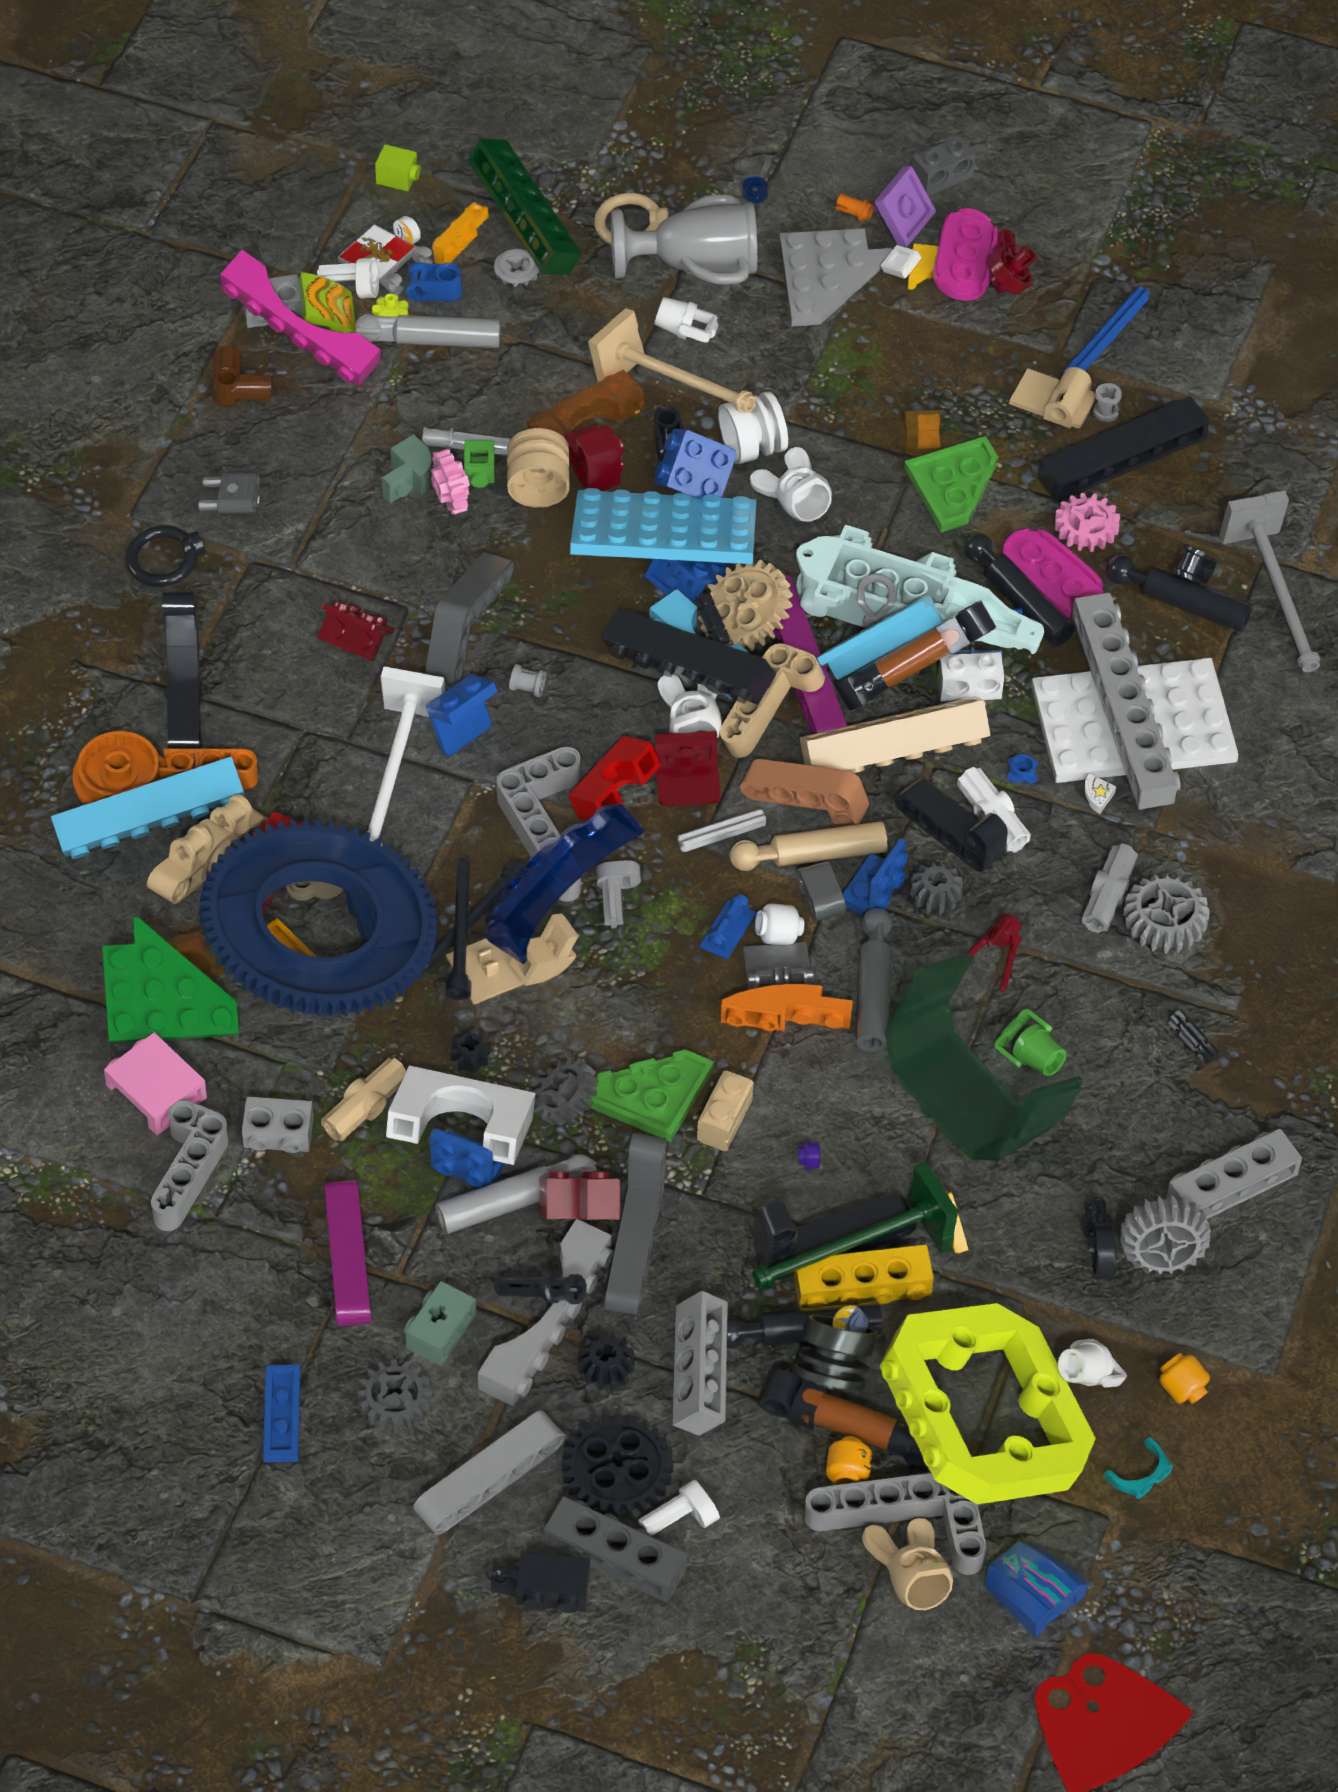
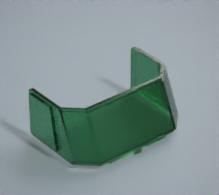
[885,953,1083,1161]

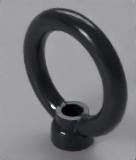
[125,526,205,587]

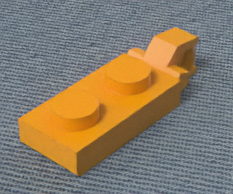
[432,202,489,264]

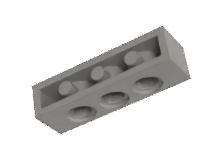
[1166,1128,1302,1219]
[673,1291,728,1436]

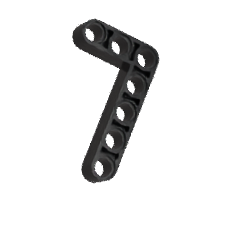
[162,591,201,749]
[754,1195,917,1281]

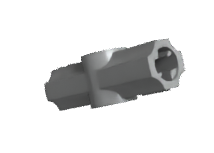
[1082,843,1138,933]

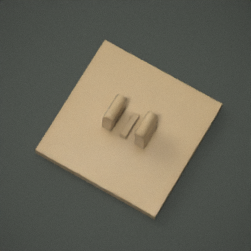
[446,932,524,1005]

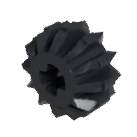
[578,1332,634,1391]

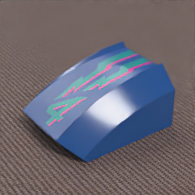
[985,1541,1088,1637]

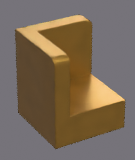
[903,410,941,453]

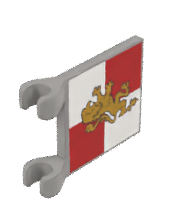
[337,224,433,295]

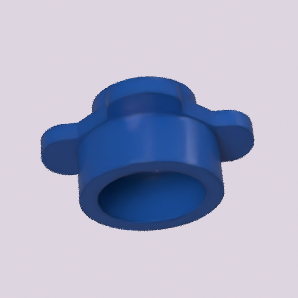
[1007,754,1038,784]

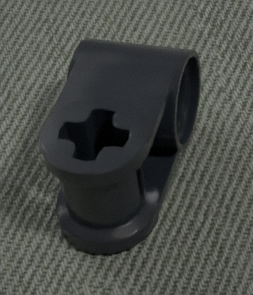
[653,406,684,462]
[1172,544,1217,584]

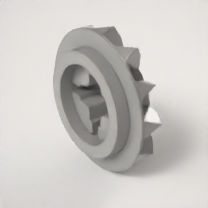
[494,249,540,287]

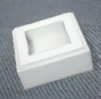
[880,245,921,279]

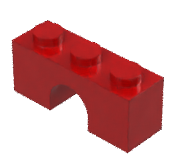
[568,736,661,826]

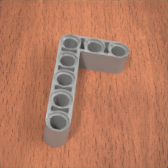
[496,746,581,902]
[804,1473,986,1575]

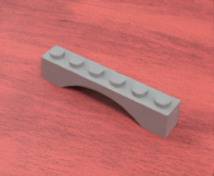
[478,1219,614,1406]

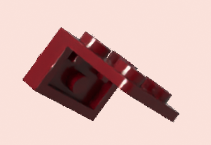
[654,731,721,807]

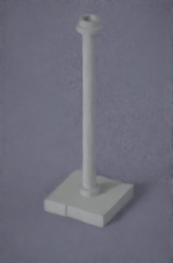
[1219,490,1320,672]

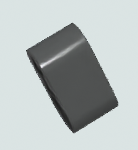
[796,861,846,921]

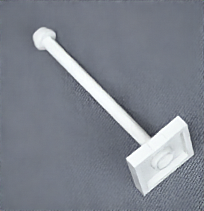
[368,666,445,847]

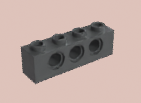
[544,1496,687,1603]

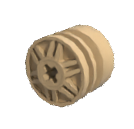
[507,428,570,508]

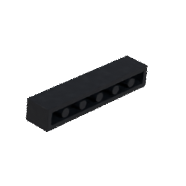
[1038,396,1210,503]
[601,608,776,705]

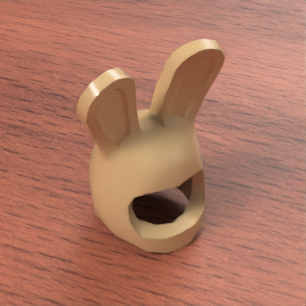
[862,1518,953,1610]

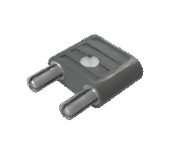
[198,472,260,514]

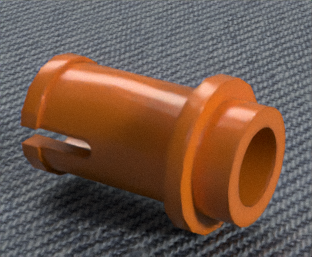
[836,193,874,222]

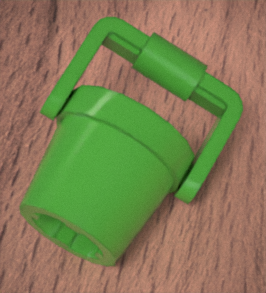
[994,1009,1066,1076]

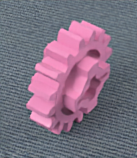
[431,449,470,515]
[1055,493,1120,552]

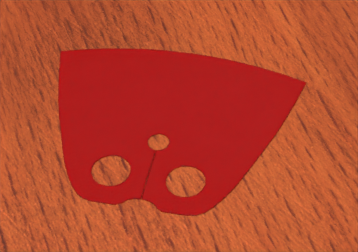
[1035,1653,1194,1792]

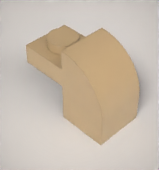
[509,913,578,986]

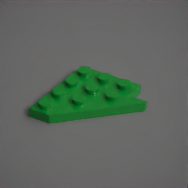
[102,917,239,1044]

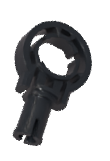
[1083,1197,1116,1280]

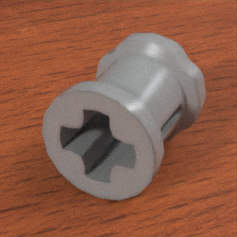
[1093,383,1122,422]
[509,664,547,697]

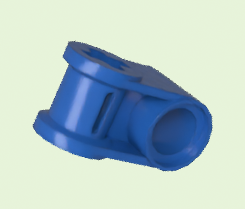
[406,262,463,302]

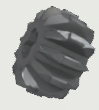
[910,861,963,916]

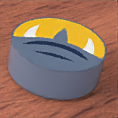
[832,1305,868,1333]

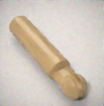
[730,821,887,871]

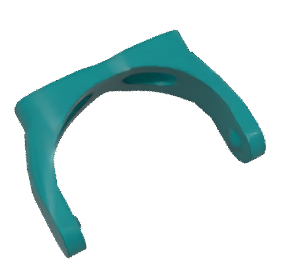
[1103,1437,1173,1499]

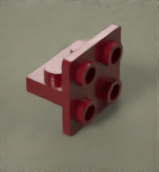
[317,600,395,661]

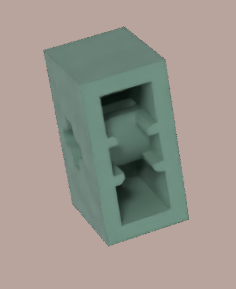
[404,1281,476,1366]

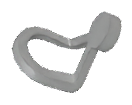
[857,574,896,629]

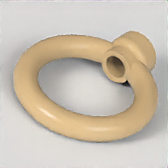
[594,193,669,245]

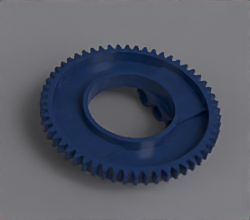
[199,819,438,1017]

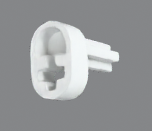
[317,258,379,299]
[638,1480,720,1536]

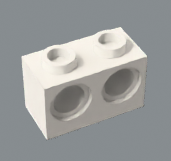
[937,652,1004,702]

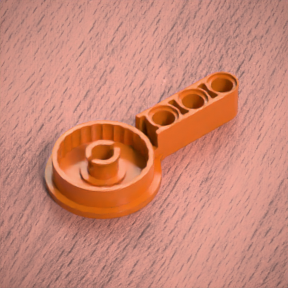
[72,731,259,805]

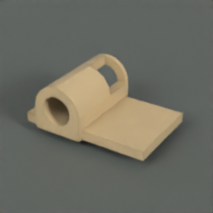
[1009,367,1096,429]

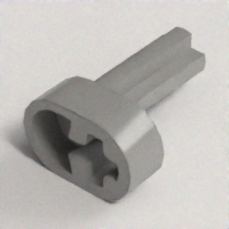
[596,860,641,928]

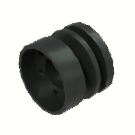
[795,1315,878,1391]

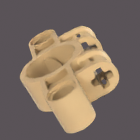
[147,794,268,904]

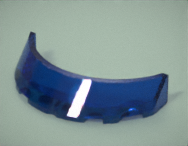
[484,804,644,965]

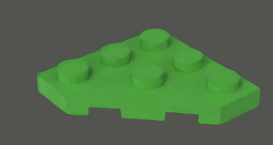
[904,436,998,533]
[587,1049,714,1142]

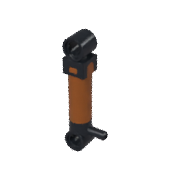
[834,600,996,711]
[760,1370,930,1471]

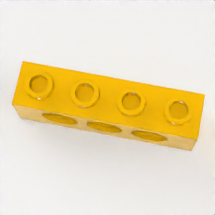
[793,1245,934,1309]

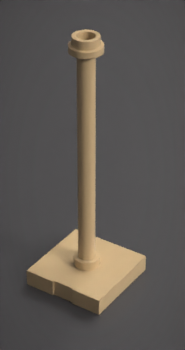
[588,308,756,413]

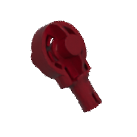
[988,229,1037,295]

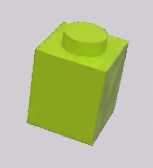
[375,144,421,191]

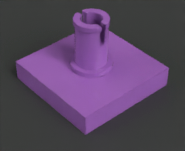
[874,166,936,247]

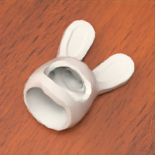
[750,447,831,522]
[658,675,721,738]

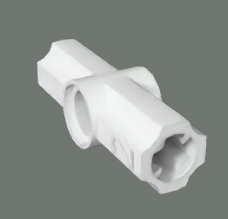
[957,767,1031,853]

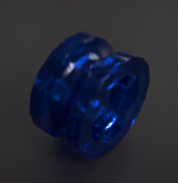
[742,176,768,203]

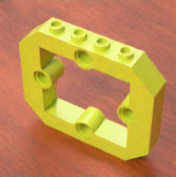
[879,1303,1096,1505]

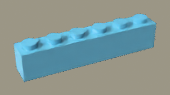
[51,756,244,859]

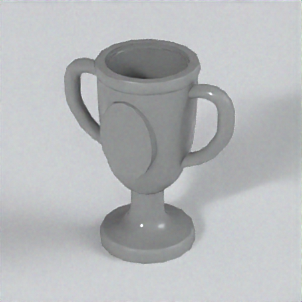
[611,194,757,285]

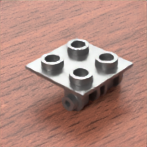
[743,942,813,990]

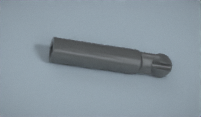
[856,908,893,1052]

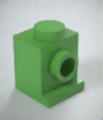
[464,440,495,488]

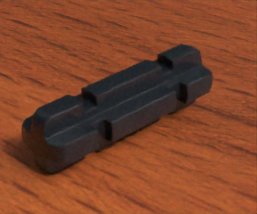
[695,592,730,645]
[1168,1010,1218,1064]

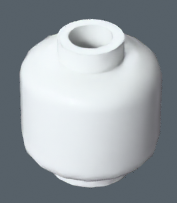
[755,904,804,945]

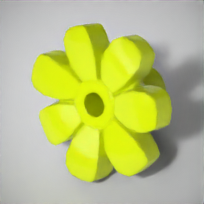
[372,294,409,317]

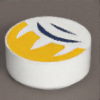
[393,216,421,244]

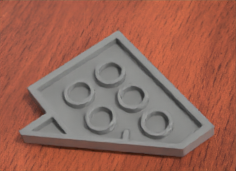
[779,228,892,326]

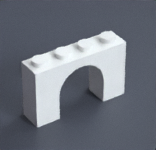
[386,1065,536,1165]

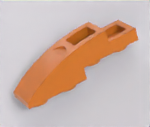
[721,984,853,1031]

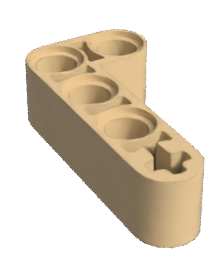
[720,643,825,758]

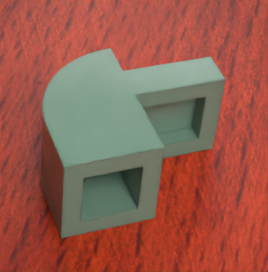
[382,434,432,503]

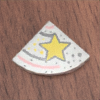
[1084,773,1116,814]

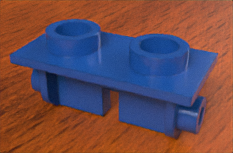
[699,894,757,960]

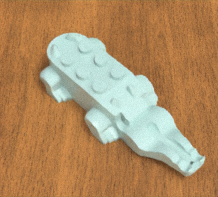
[796,525,1044,654]

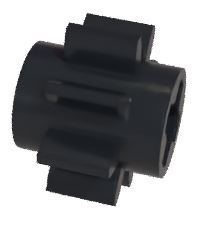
[450,1031,490,1073]

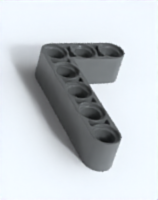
[425,552,514,686]
[604,1133,666,1316]

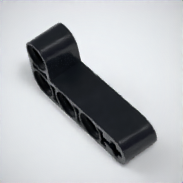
[894,777,1008,872]

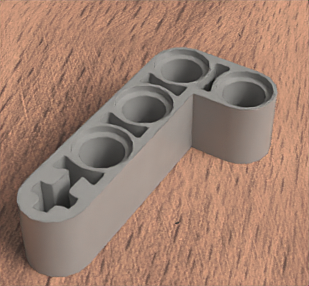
[151,1100,229,1231]

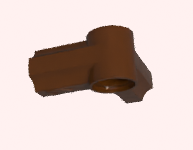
[213,346,271,406]

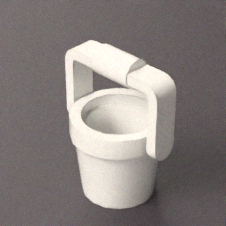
[654,297,718,343]
[1058,1339,1127,1388]

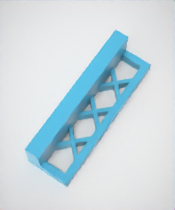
[817,594,944,680]

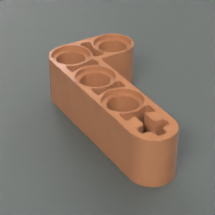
[740,759,869,827]

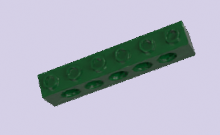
[468,138,582,275]

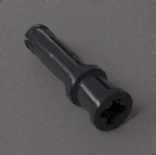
[495,1273,587,1304]

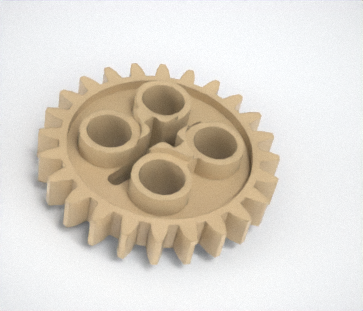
[698,560,793,651]

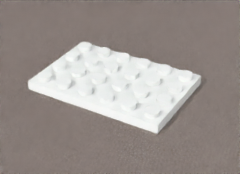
[1031,658,1238,783]

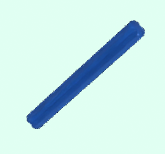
[1062,286,1150,376]

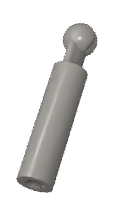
[355,314,501,348]
[435,1154,596,1235]

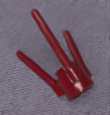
[958,914,1022,992]

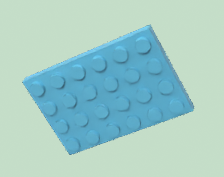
[570,488,756,564]

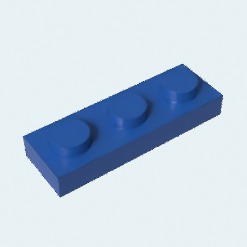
[263,1365,301,1462]

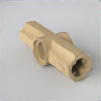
[321,1058,406,1141]

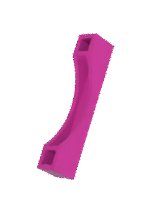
[220,250,381,387]

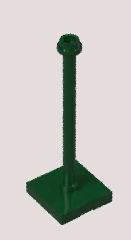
[752,1162,958,1289]

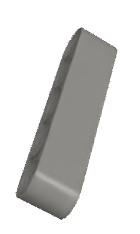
[413,1411,566,1535]

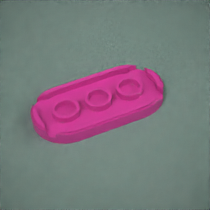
[932,208,999,301]
[1002,528,1103,618]

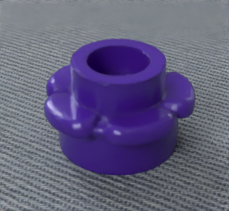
[799,1139,820,1172]

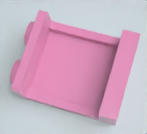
[104,1033,207,1135]

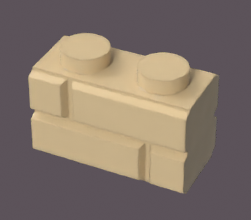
[697,1071,754,1151]

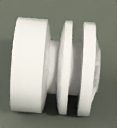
[718,391,788,464]

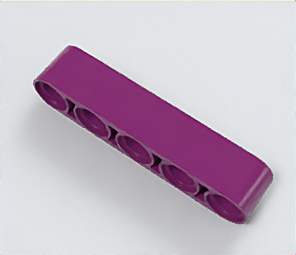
[324,1179,371,1327]

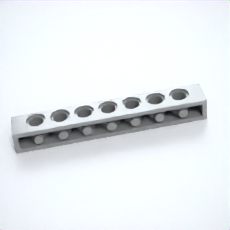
[1072,593,1181,810]

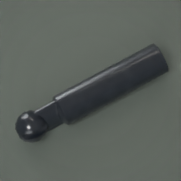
[965,533,1075,647]
[1106,556,1253,632]
[727,1301,882,1349]

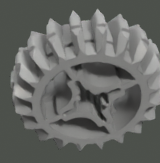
[1123,873,1210,954]
[1120,1194,1211,1276]

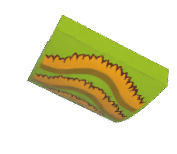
[298,272,355,333]

